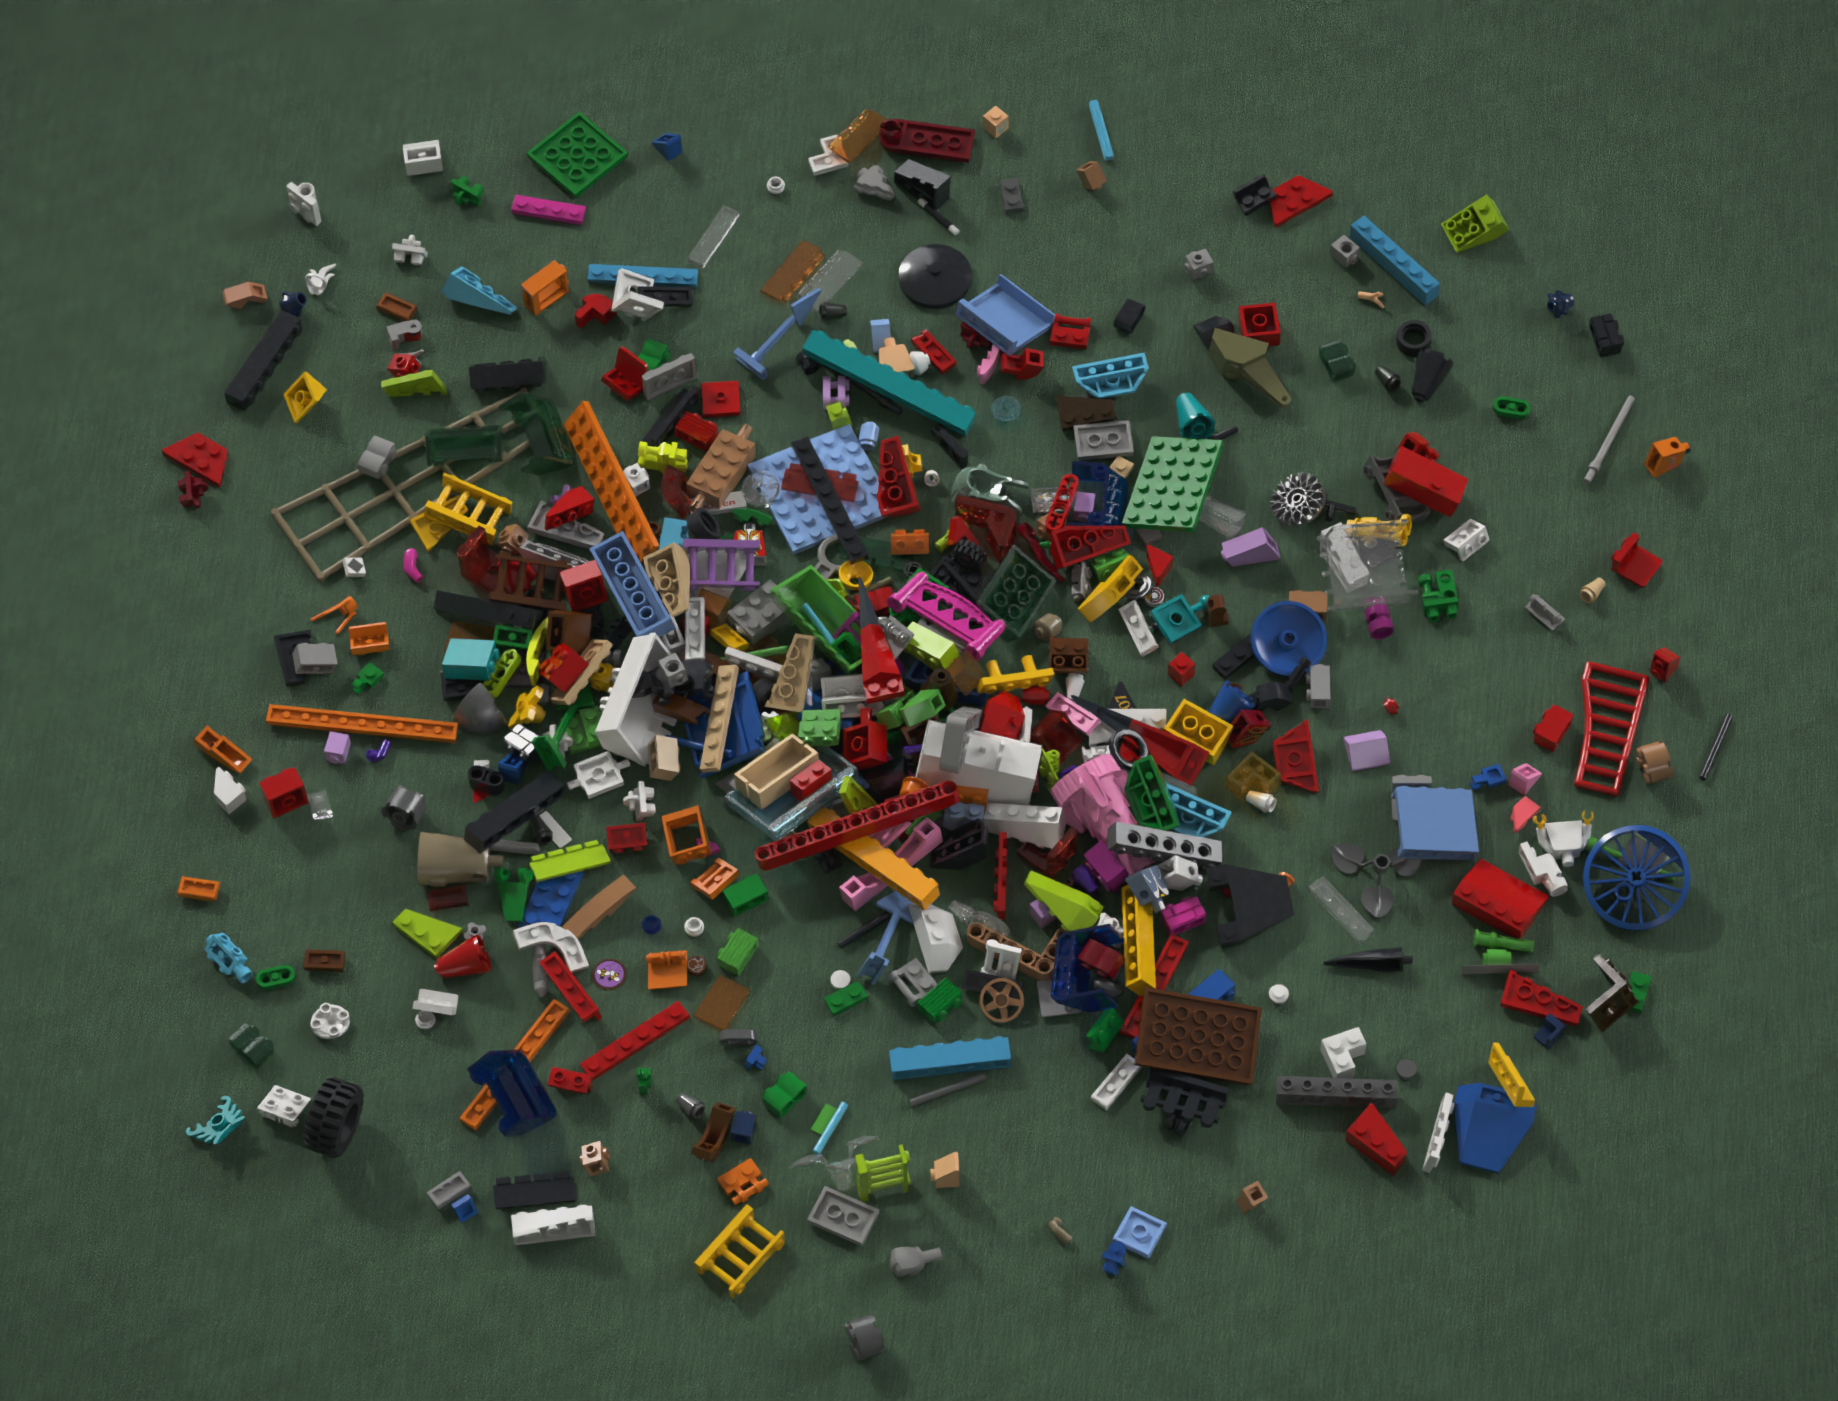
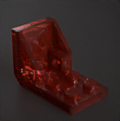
[955,495,1017,566]

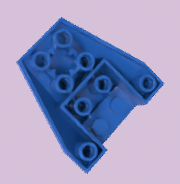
[1454,1083,1537,1174]

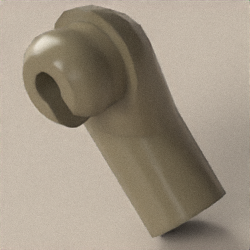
[1048,1217,1072,1245]

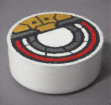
[1145,587,1164,607]

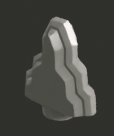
[853,165,895,201]

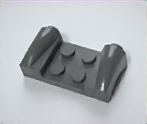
[1363,454,1431,523]

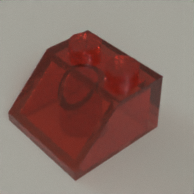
[1030,710,1084,765]

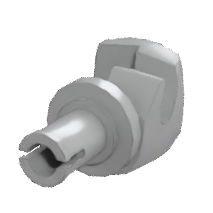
[889,1246,942,1278]

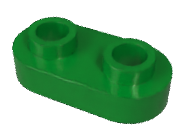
[1493,396,1531,419]
[256,965,296,990]

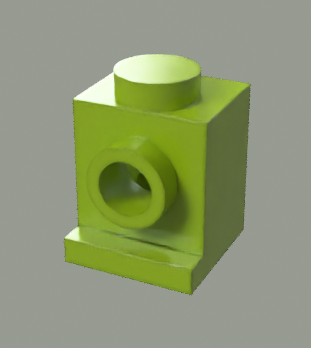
[826,402,852,430]

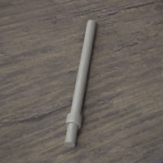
[1583,395,1635,484]

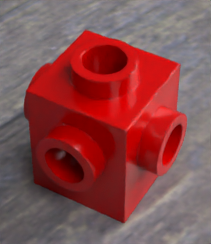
[387,354,421,378]

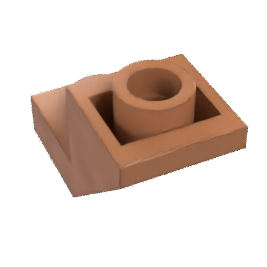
[222,282,268,309]

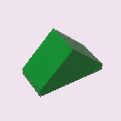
[830,632,862,664]

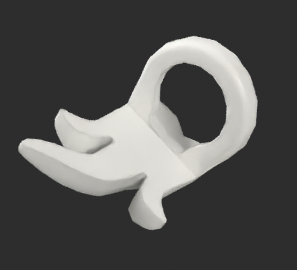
[305,263,336,296]

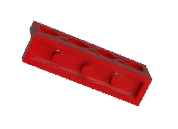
[539,951,602,1023]

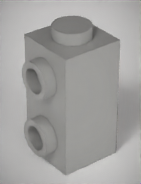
[1306,664,1330,708]

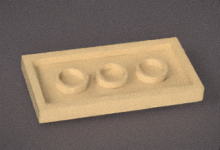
[549,639,613,705]

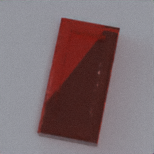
[427,885,469,911]

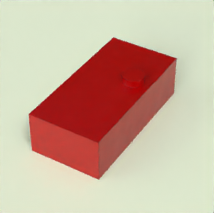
[1383,446,1468,517]

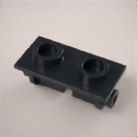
[600,616,633,652]
[814,838,843,874]

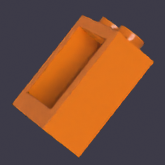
[521,260,569,316]
[661,805,712,865]

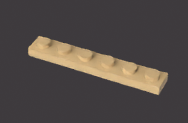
[700,665,739,772]

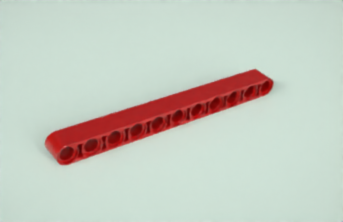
[755,781,960,871]

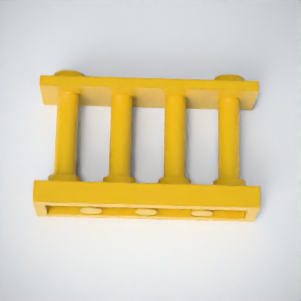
[424,472,512,545]
[694,1204,785,1299]

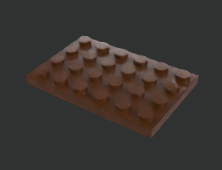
[1134,987,1262,1086]

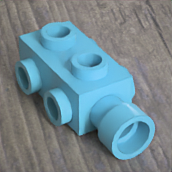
[204,933,253,983]

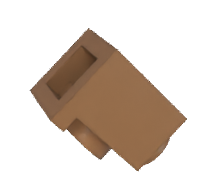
[1235,1181,1268,1214]

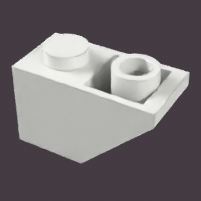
[214,767,246,814]

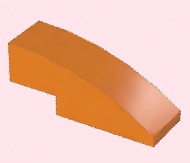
[193,725,253,774]

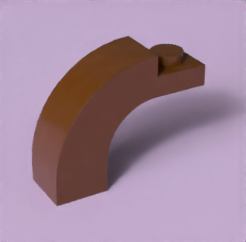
[691,1102,737,1163]

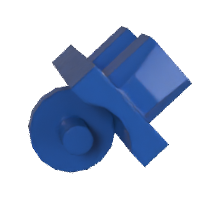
[1102,1241,1126,1276]

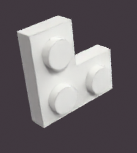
[808,135,848,176]

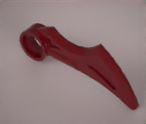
[1017,522,1065,583]

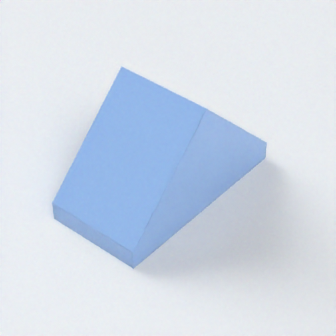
[870,319,891,353]

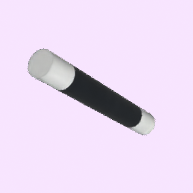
[918,198,960,236]

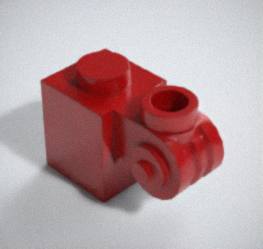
[1397,432,1440,462]

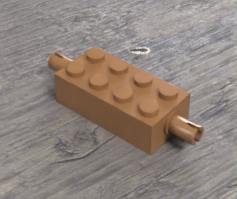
[686,424,756,512]

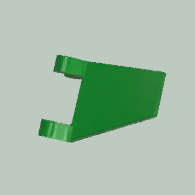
[494,867,534,922]

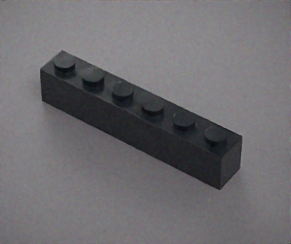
[224,310,303,411]
[464,771,565,854]

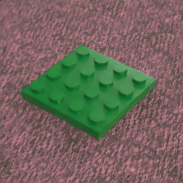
[526,111,629,199]

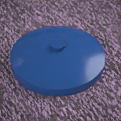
[1250,601,1327,677]

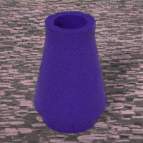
[1072,865,1099,895]

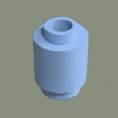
[858,422,879,451]

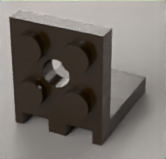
[1586,955,1639,1033]

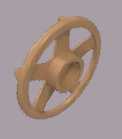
[980,978,1024,1023]

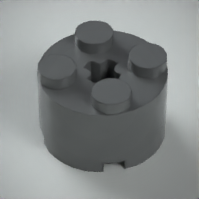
[382,785,427,831]
[844,1314,884,1361]

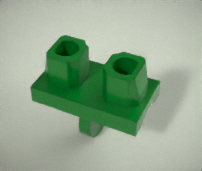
[451,175,484,207]

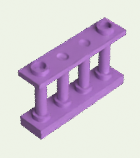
[683,539,760,591]

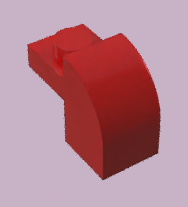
[574,294,617,328]
[1001,348,1044,380]

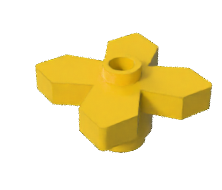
[508,686,546,730]

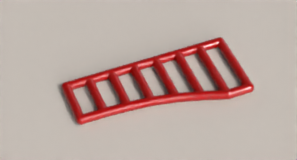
[1574,661,1649,796]

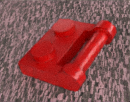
[1050,314,1092,350]

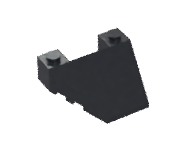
[1206,864,1295,949]

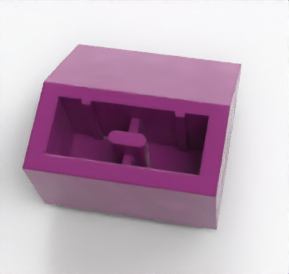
[1084,840,1129,894]

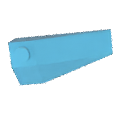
[441,266,518,315]

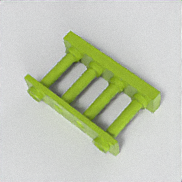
[855,1144,911,1202]

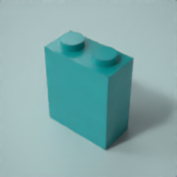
[442,638,499,681]

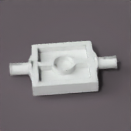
[567,751,631,799]

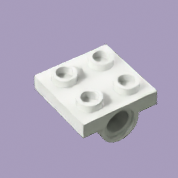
[286,182,322,226]

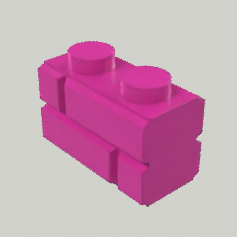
[1160,897,1206,936]

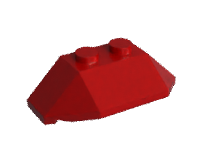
[978,690,1025,740]

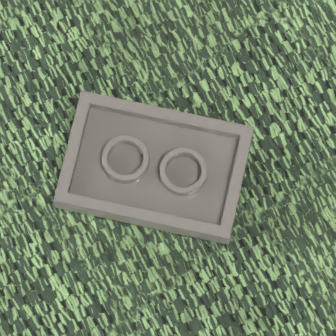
[642,353,697,401]
[1074,420,1134,461]
[807,1186,880,1246]

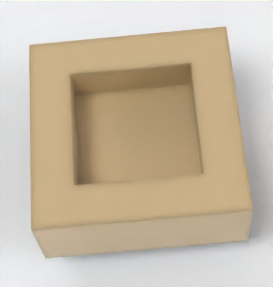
[1108,455,1134,481]

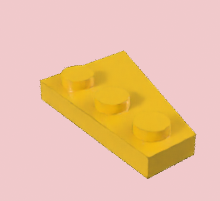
[410,495,468,552]

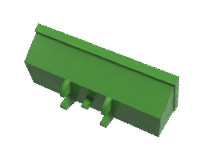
[770,565,862,675]

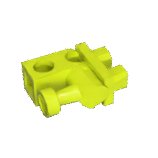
[638,441,688,476]

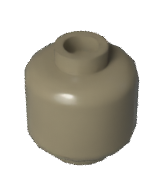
[1034,613,1062,642]

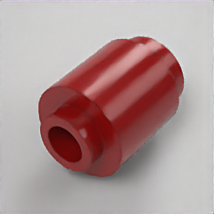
[1022,686,1050,705]

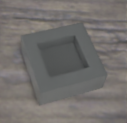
[537,684,550,707]

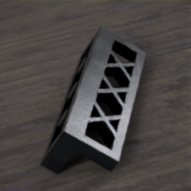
[641,386,699,447]

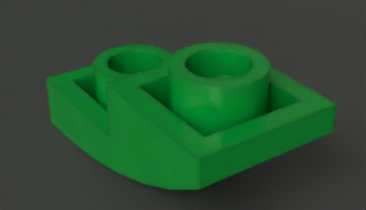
[732,508,774,526]

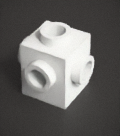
[623,463,650,497]

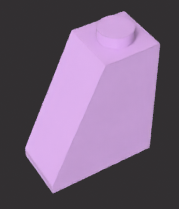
[1221,527,1281,567]

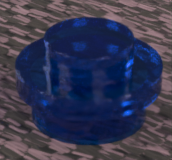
[642,915,661,934]

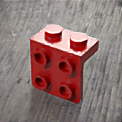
[601,346,648,401]
[1611,532,1662,588]

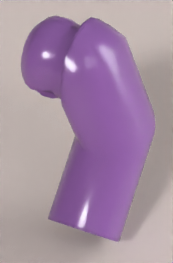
[550,485,572,506]

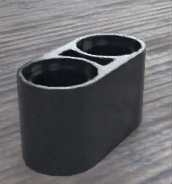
[1113,298,1146,334]
[468,765,504,795]

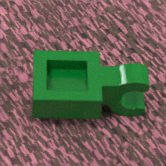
[352,662,384,694]
[636,1067,652,1095]

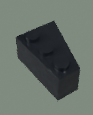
[894,159,951,210]

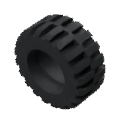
[303,1077,364,1158]

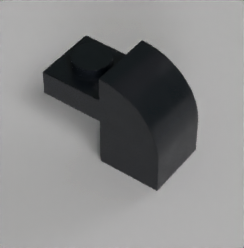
[1248,682,1293,712]

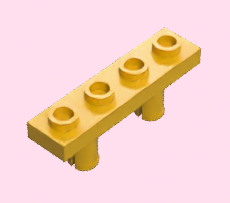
[977,655,1055,694]

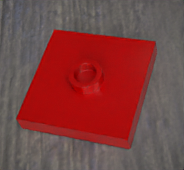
[702,381,740,418]

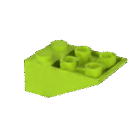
[1441,194,1510,253]

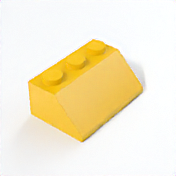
[1164,699,1233,765]

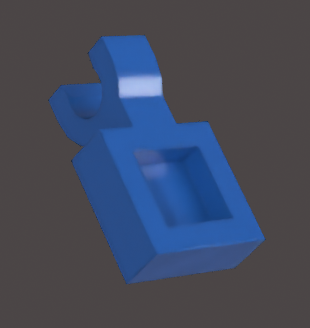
[1470,764,1507,791]

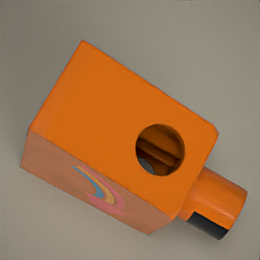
[1644,437,1690,478]

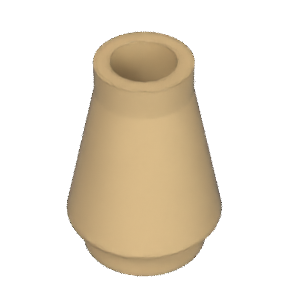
[1579,578,1606,603]

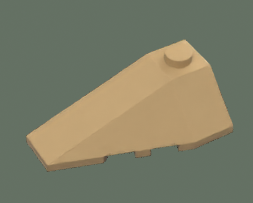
[643,543,690,617]

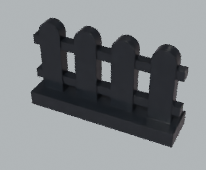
[1140,1068,1229,1128]

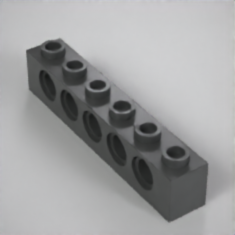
[1107,822,1222,870]
[1276,1076,1398,1109]

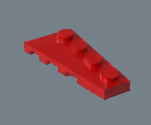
[1500,969,1583,1027]

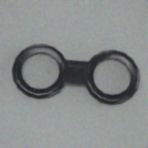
[1109,728,1149,773]

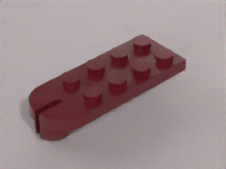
[879,119,975,163]

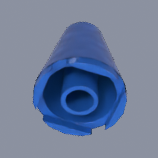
[1209,680,1255,724]

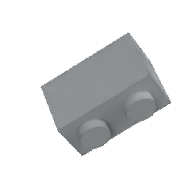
[292,643,337,674]

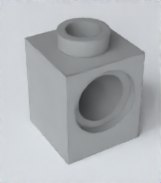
[1330,235,1360,268]
[658,653,688,688]

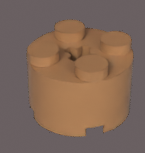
[1636,740,1674,785]

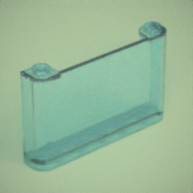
[724,746,859,841]

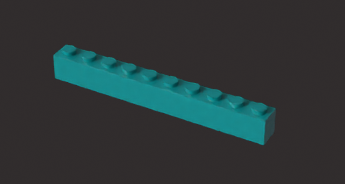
[802,329,976,437]

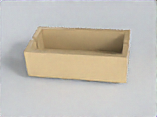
[734,733,819,810]

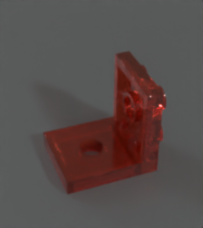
[457,526,499,592]
[1016,827,1078,880]

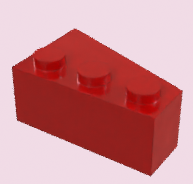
[1345,1102,1407,1176]

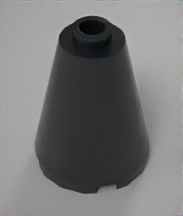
[1411,349,1454,403]

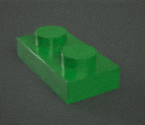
[1629,971,1652,1014]
[824,981,868,1017]

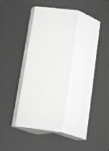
[821,674,899,718]

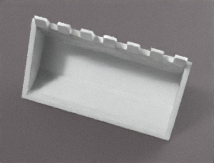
[595,633,688,767]
[915,719,1042,805]

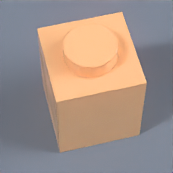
[983,106,1008,139]

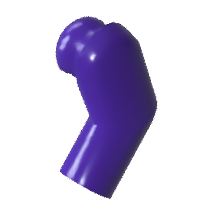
[365,740,391,762]

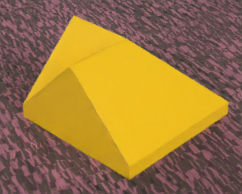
[283,372,327,424]

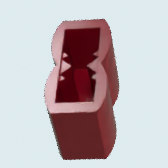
[1078,939,1125,979]

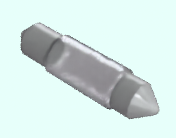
[532,944,549,998]

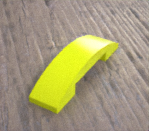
[526,617,548,686]

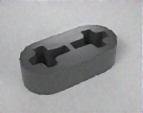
[719,1029,757,1046]

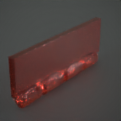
[781,463,859,502]

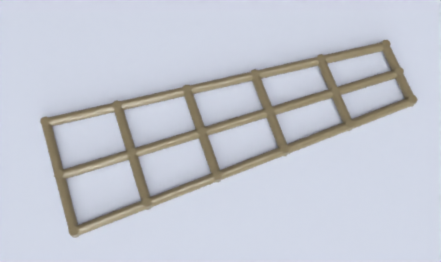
[271,388,555,582]

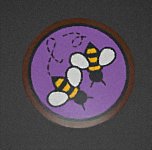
[592,959,627,990]

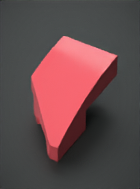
[1511,796,1541,833]

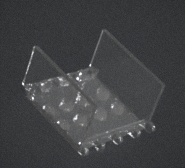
[1317,519,1418,611]

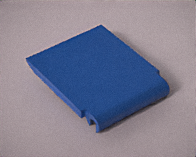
[684,671,766,779]

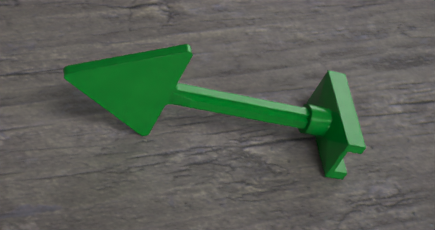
[531,679,595,771]

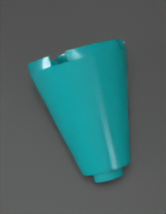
[1176,393,1216,439]

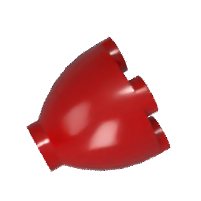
[497,560,537,595]

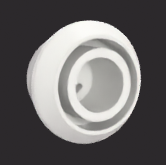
[909,351,931,376]

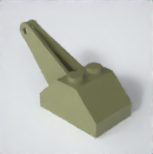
[1208,328,1291,409]

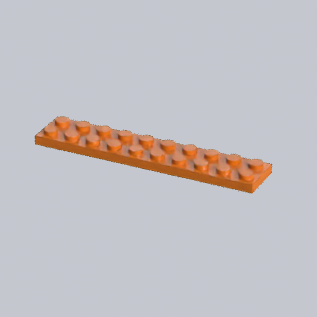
[563,401,660,566]

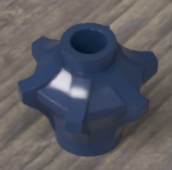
[1547,290,1574,318]
[279,291,307,317]

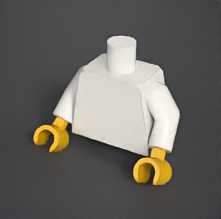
[1533,811,1594,867]

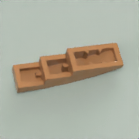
[562,875,637,940]

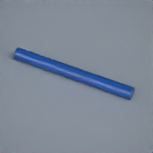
[665,735,733,757]

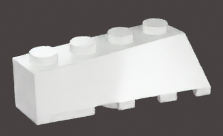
[983,803,1067,853]
[511,1205,596,1245]

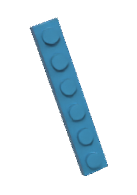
[587,264,698,288]

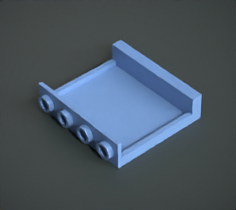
[955,274,1055,356]
[1392,786,1479,861]

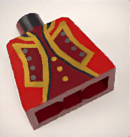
[1228,710,1271,748]

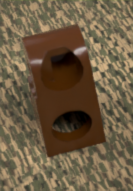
[1206,594,1229,627]

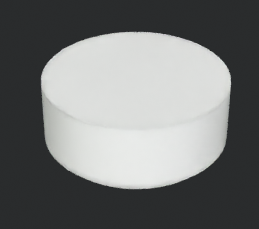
[831,970,851,991]

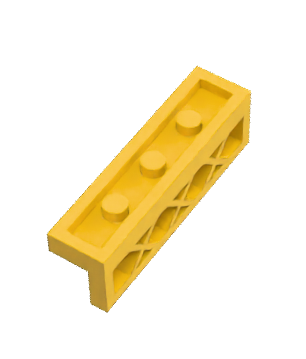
[1488,1043,1535,1107]

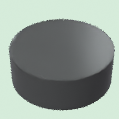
[1396,1059,1417,1080]

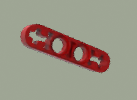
[1045,474,1079,535]

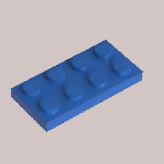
[519,871,584,928]

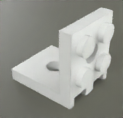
[611,268,664,321]

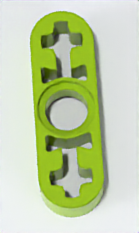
[483,649,521,699]

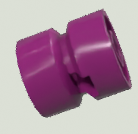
[1364,604,1394,640]

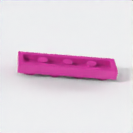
[511,195,586,225]

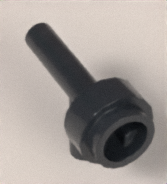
[1321,494,1357,522]

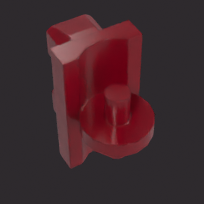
[960,322,992,349]
[177,471,208,509]

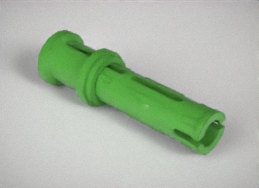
[1473,929,1534,953]

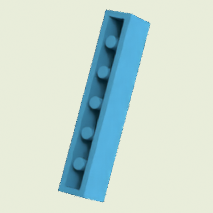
[1350,216,1440,306]
[889,1036,1011,1080]

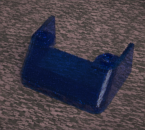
[1068,461,1128,526]
[1050,923,1125,1012]

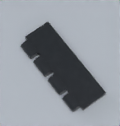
[493,1171,576,1209]

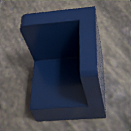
[1534,1013,1565,1049]

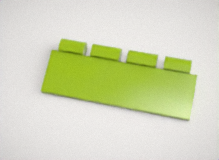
[529,840,611,882]

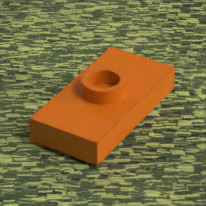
[177,876,221,902]

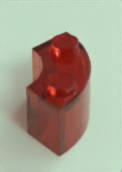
[661,465,692,519]

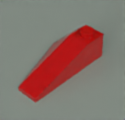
[877,436,921,517]
[1050,526,1131,569]

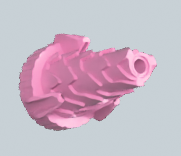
[1050,754,1155,876]

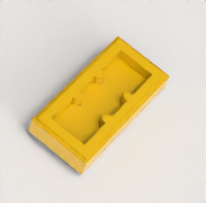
[710,623,749,651]

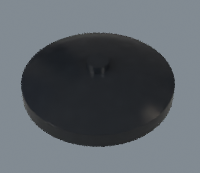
[899,244,972,309]

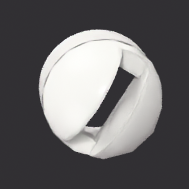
[924,470,939,486]

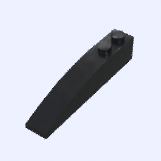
[434,590,543,629]

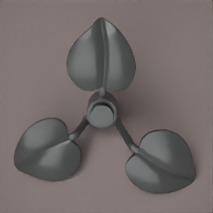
[1331,843,1422,918]

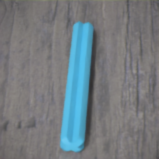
[1089,100,1114,161]

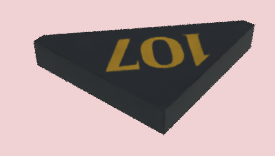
[1108,681,1137,709]

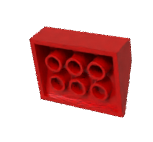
[1452,859,1549,939]

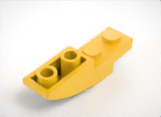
[1078,555,1143,622]

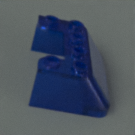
[467,1050,557,1137]

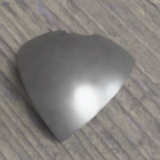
[454,683,508,735]

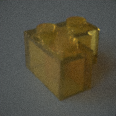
[1226,751,1282,799]

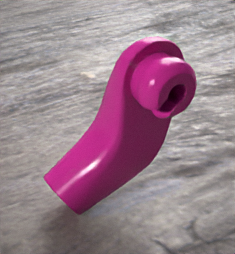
[403,548,423,583]

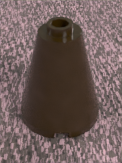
[919,668,958,713]

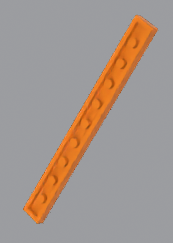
[266,704,459,743]

